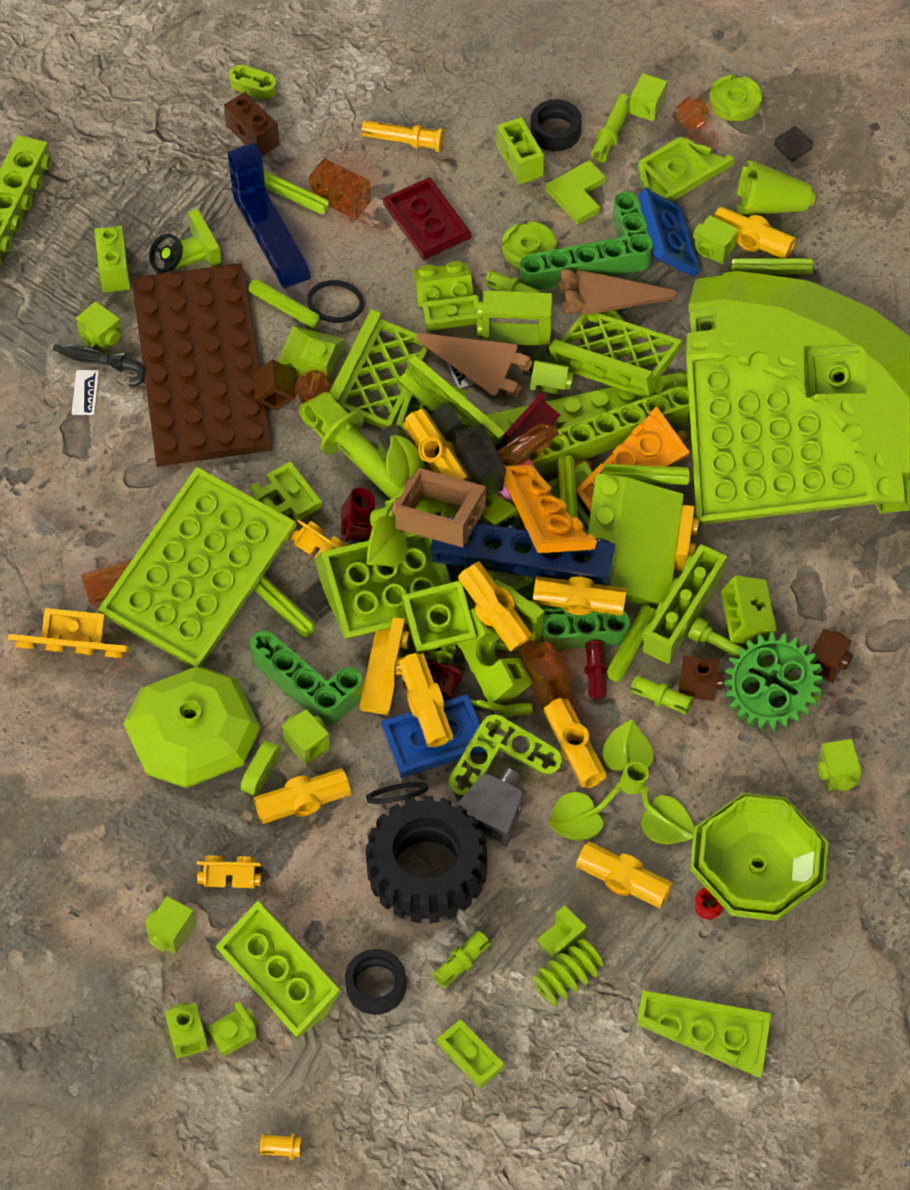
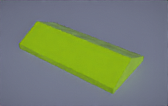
[215,901,342,1037]

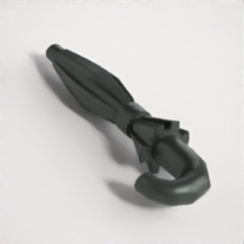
[53,344,146,387]

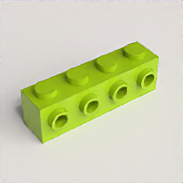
[641,544,727,665]

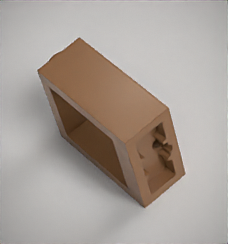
[392,468,486,547]

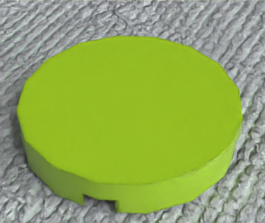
[709,75,762,121]
[502,221,557,269]

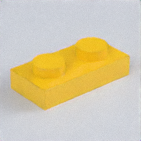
[674,505,699,571]

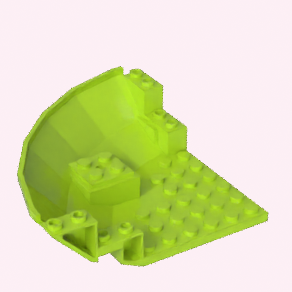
[686,271,910,525]

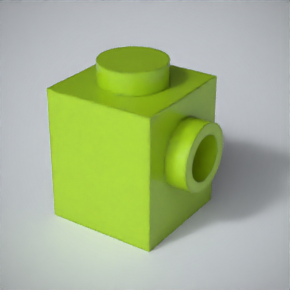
[629,73,668,121]
[693,215,739,265]
[76,301,123,353]
[282,709,330,766]
[817,739,861,791]
[145,896,196,954]
[164,1002,208,1059]

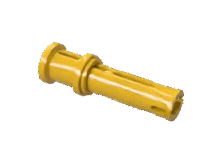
[361,120,445,153]

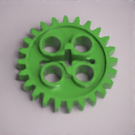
[723,632,824,732]

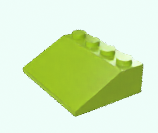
[584,473,684,606]
[315,532,451,639]

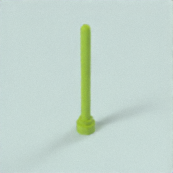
[688,617,821,700]

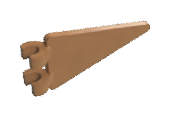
[558,270,677,315]
[416,333,534,398]

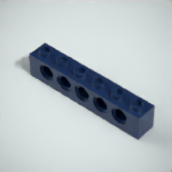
[430,516,616,586]

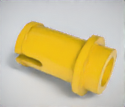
[260,1133,303,1161]

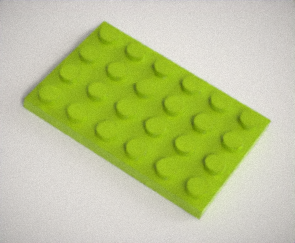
[98,467,297,667]

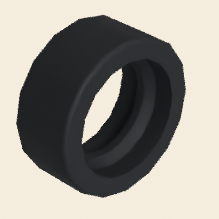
[530,99,582,151]
[345,949,407,1015]

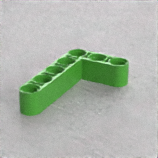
[519,192,653,290]
[529,548,630,650]

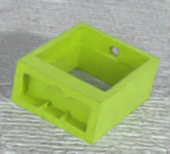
[477,290,552,350]

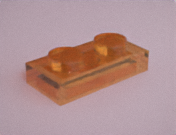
[495,424,559,466]

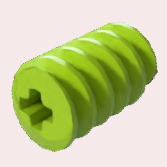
[531,939,603,1007]

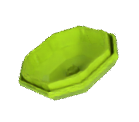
[123,666,261,788]
[690,793,829,921]

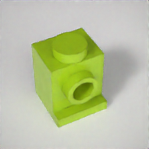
[529,360,573,394]

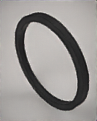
[307,280,364,323]
[366,782,429,804]

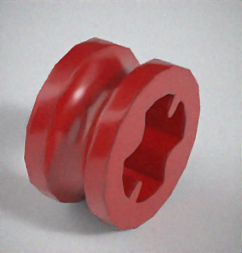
[694,888,723,920]

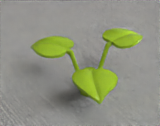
[366,435,472,567]
[548,719,694,845]

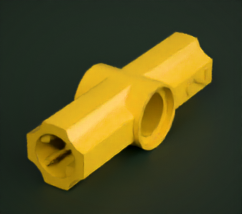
[714,207,796,258]
[403,409,471,481]
[458,562,533,651]
[533,576,627,616]
[398,653,453,747]
[544,698,606,788]
[254,768,351,824]
[576,841,673,909]

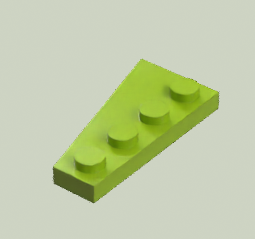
[637,990,771,1078]

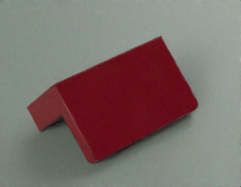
[500,392,560,447]

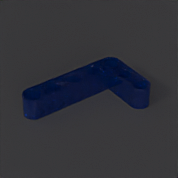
[228,142,311,289]

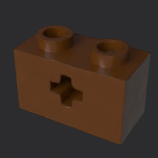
[224,92,280,158]

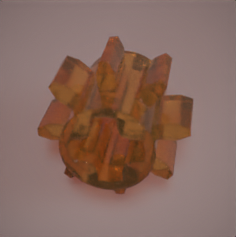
[675,96,709,131]
[295,370,331,403]

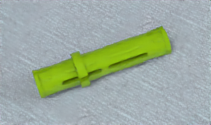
[590,94,630,163]

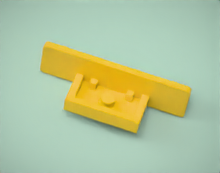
[8,608,132,658]
[359,617,410,715]

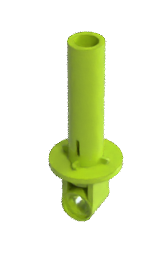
[299,392,404,500]

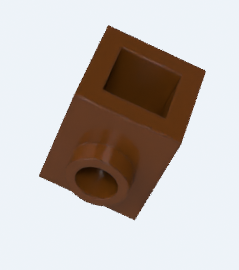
[253,359,296,411]
[810,628,853,683]
[679,655,724,701]

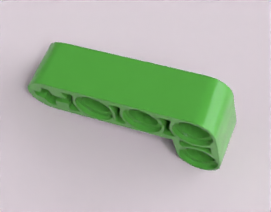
[250,631,363,725]

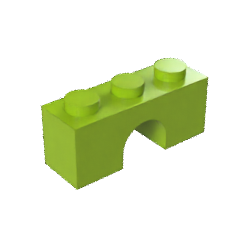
[457,608,533,704]

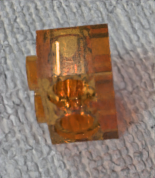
[309,158,371,220]

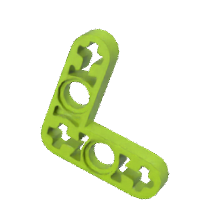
[448,714,562,797]

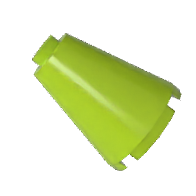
[736,160,815,216]

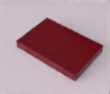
[383,177,471,260]

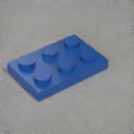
[638,188,701,277]
[381,694,486,778]

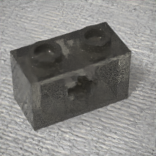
[454,424,506,496]

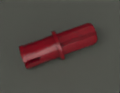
[584,640,608,700]

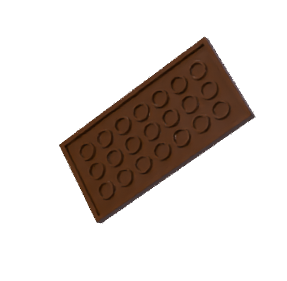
[131,263,272,467]

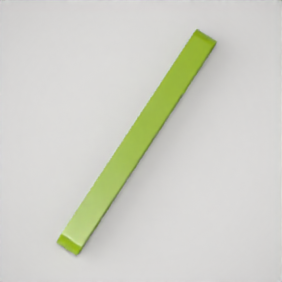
[416,386,690,514]

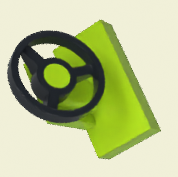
[149,208,222,273]

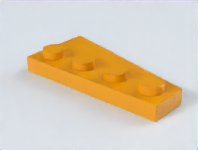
[576,406,690,514]
[501,465,597,553]

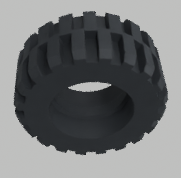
[366,796,487,923]

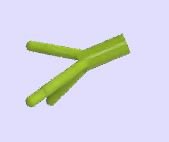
[470,699,533,732]

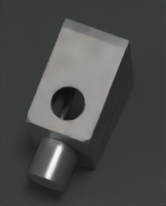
[454,768,523,848]

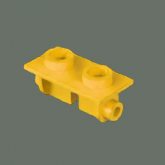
[291,519,348,558]
[197,856,263,889]

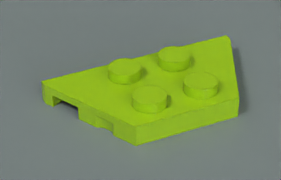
[637,136,734,202]

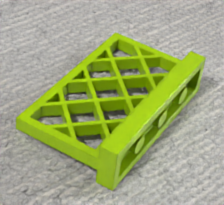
[329,309,429,431]
[549,313,683,398]
[398,355,505,456]

